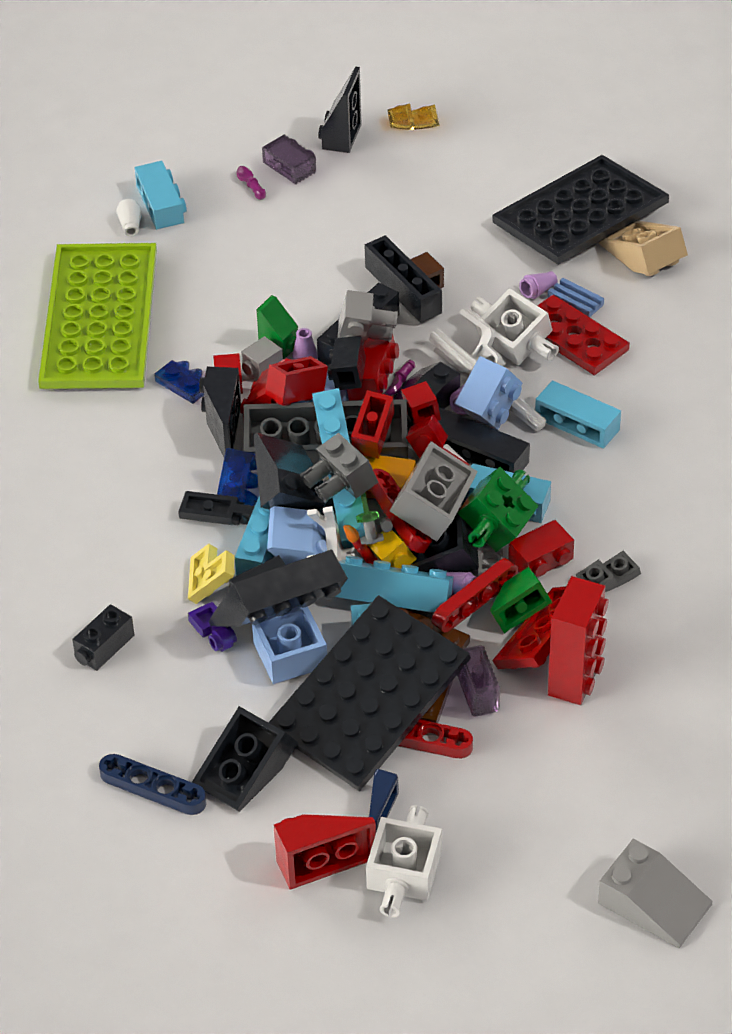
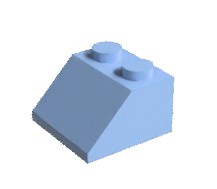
[267,506,327,565]

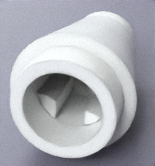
[116,199,141,236]

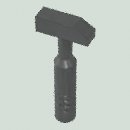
[372,514,394,532]

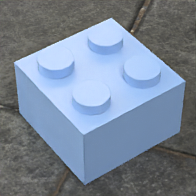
[455,356,523,430]
[252,605,327,684]

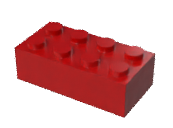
[548,576,609,705]

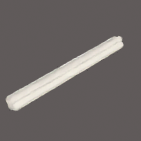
[429,329,546,432]

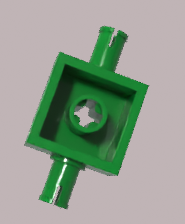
[457,467,538,552]

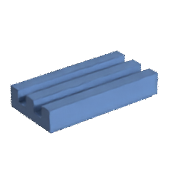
[548,278,604,317]

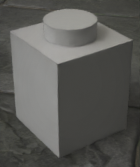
[241,336,283,380]

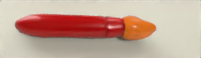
[343,525,378,564]

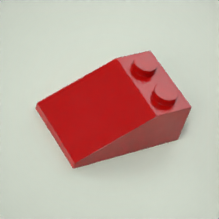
[273,814,376,890]

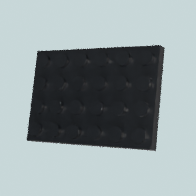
[492,155,669,265]
[268,595,471,792]

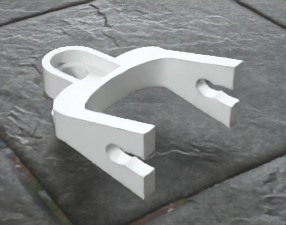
[433,308,506,373]
[307,506,360,561]

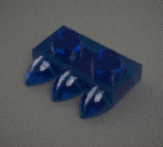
[154,360,204,404]
[217,448,259,506]

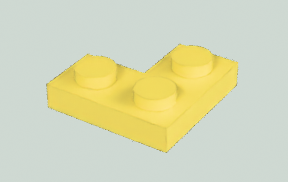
[188,544,235,604]

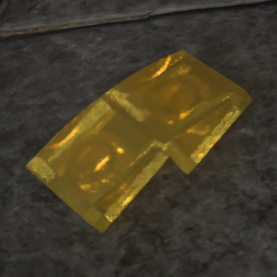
[387,103,440,130]

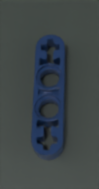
[99,754,207,815]

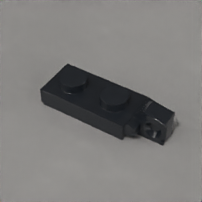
[178,491,255,525]

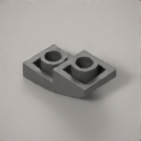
[576,550,641,592]

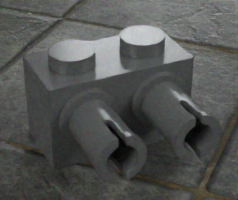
[300,433,379,503]

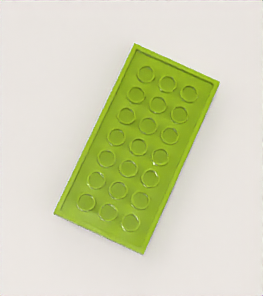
[38,243,157,389]

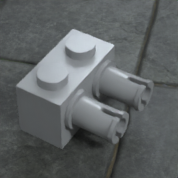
[337,290,398,345]

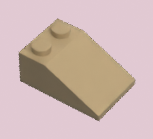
[599,220,688,276]

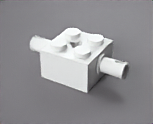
[471,288,559,366]
[366,805,442,918]

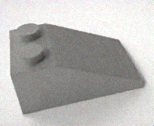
[389,442,478,541]
[598,838,713,948]

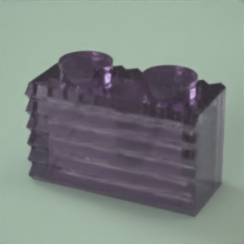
[262,134,316,185]
[457,645,500,717]

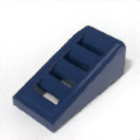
[369,769,399,832]

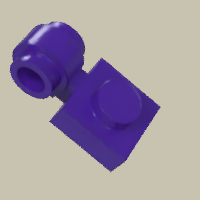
[188,602,237,652]

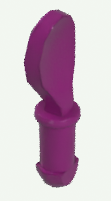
[236,166,266,200]
[385,359,416,396]

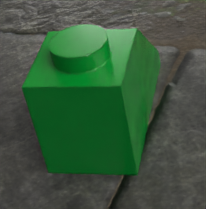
[256,295,298,359]
[490,567,552,634]

